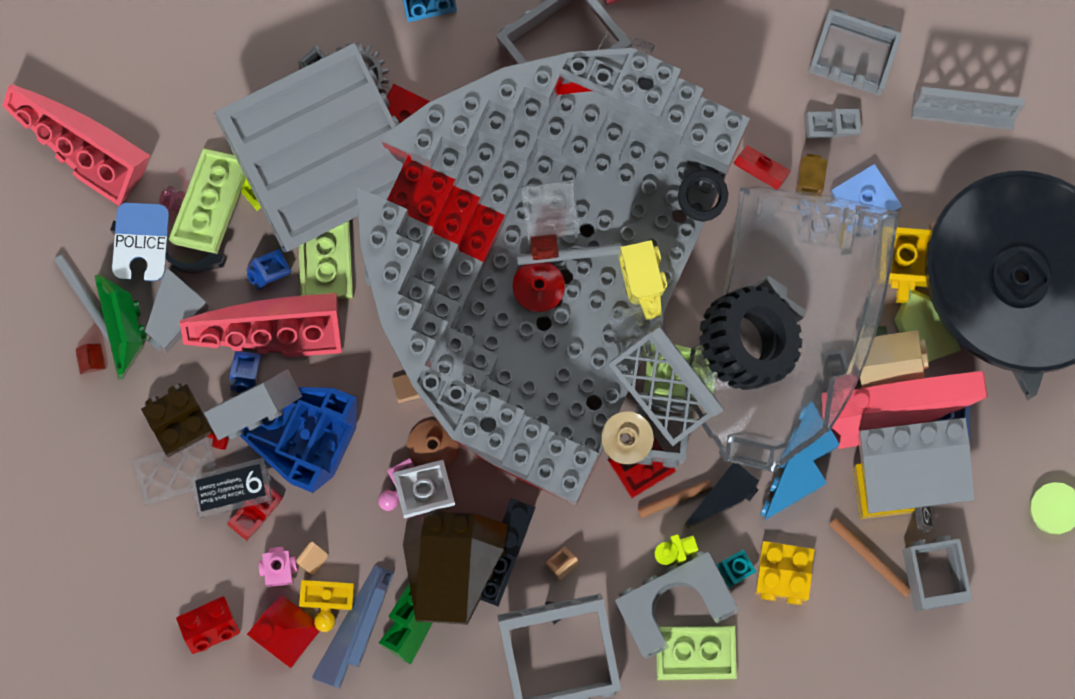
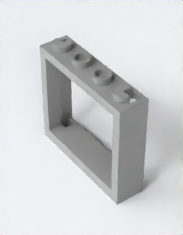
[496,0,633,84]
[497,593,622,699]

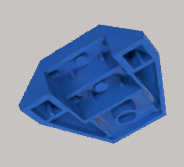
[239,387,357,493]

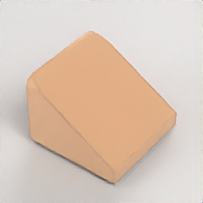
[392,374,421,404]
[296,542,328,575]

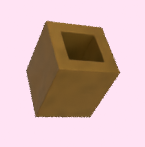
[796,154,828,195]

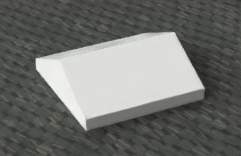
[393,460,455,518]

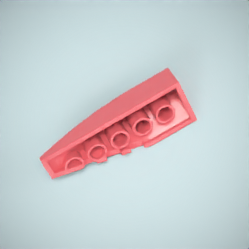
[2,84,150,206]
[180,293,342,357]
[824,371,988,449]

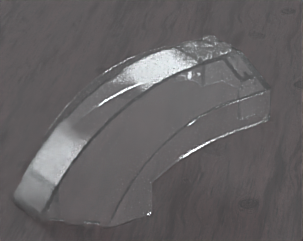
[685,186,899,472]

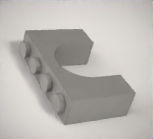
[615,551,740,660]

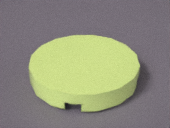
[1029,482,1075,535]

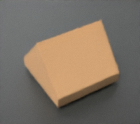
[545,546,579,581]

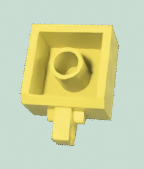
[618,240,667,320]

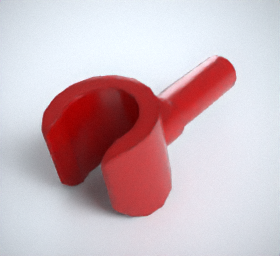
[207,433,228,450]

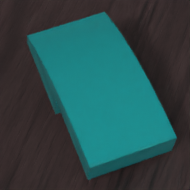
[717,549,757,588]

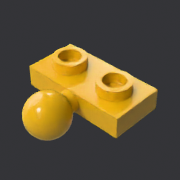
[299,580,354,632]

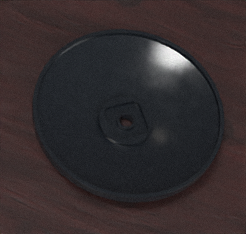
[925,170,1075,374]

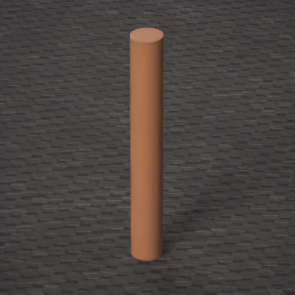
[637,479,713,519]

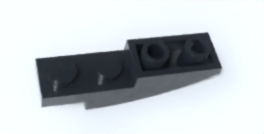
[481,498,536,607]

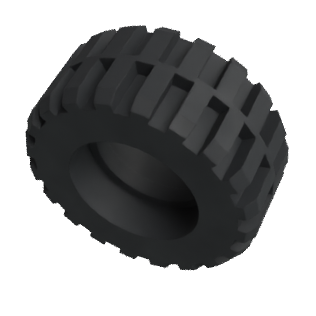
[699,286,802,390]

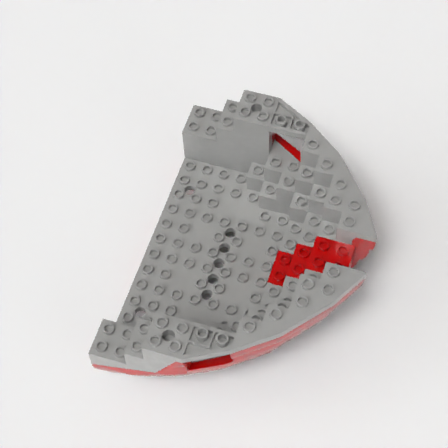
[357,48,750,505]

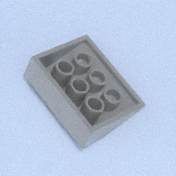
[858,418,974,514]

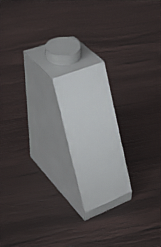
[145,268,209,353]

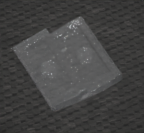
[521,180,580,240]

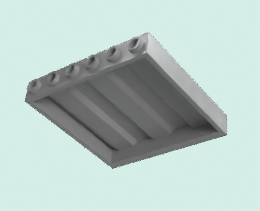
[213,43,403,252]

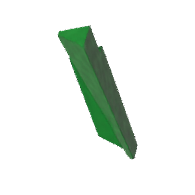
[379,584,433,664]

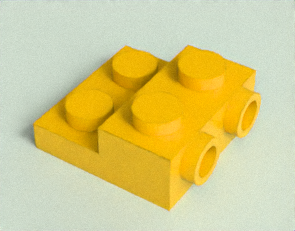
[755,541,815,605]

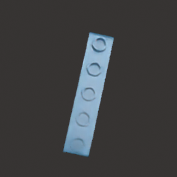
[760,403,840,521]

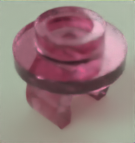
[159,186,186,212]

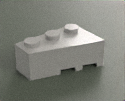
[204,369,302,440]

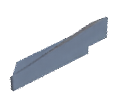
[312,566,394,689]

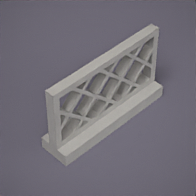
[911,86,1025,130]
[608,323,724,446]

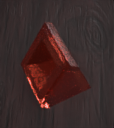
[530,234,559,260]
[75,344,106,374]

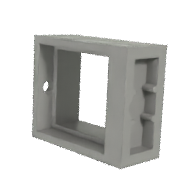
[635,393,692,468]
[902,535,973,612]

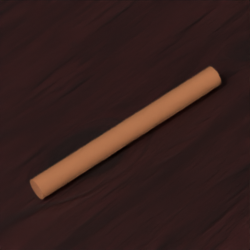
[829,518,911,597]

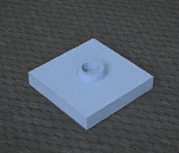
[831,164,902,234]

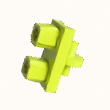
[654,534,698,565]

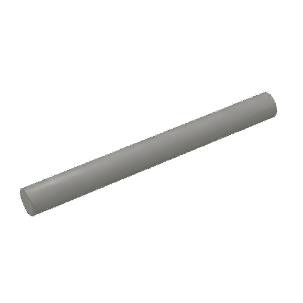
[517,244,622,265]
[54,254,110,344]

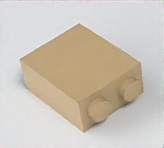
[856,330,929,388]

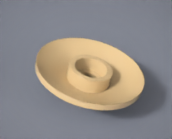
[601,411,654,464]

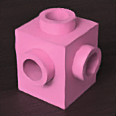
[258,547,297,587]

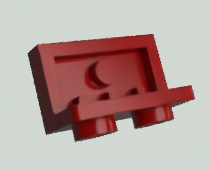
[176,596,240,654]

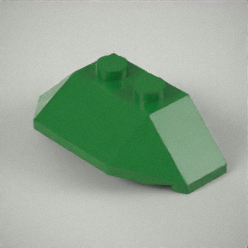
[95,274,147,380]

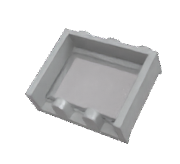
[808,9,902,96]

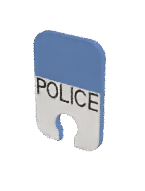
[112,203,169,281]

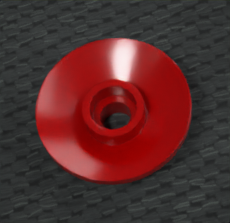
[512,262,565,312]

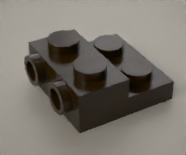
[141,384,214,458]

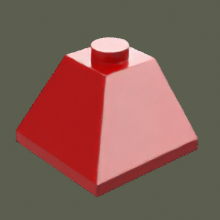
[247,595,320,668]

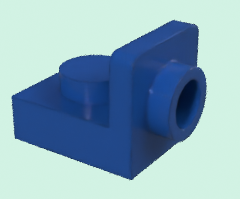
[246,249,291,291]
[229,351,261,393]

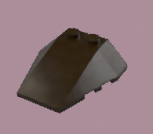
[403,511,509,625]

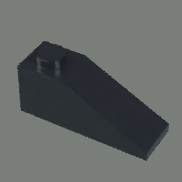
[685,461,759,528]

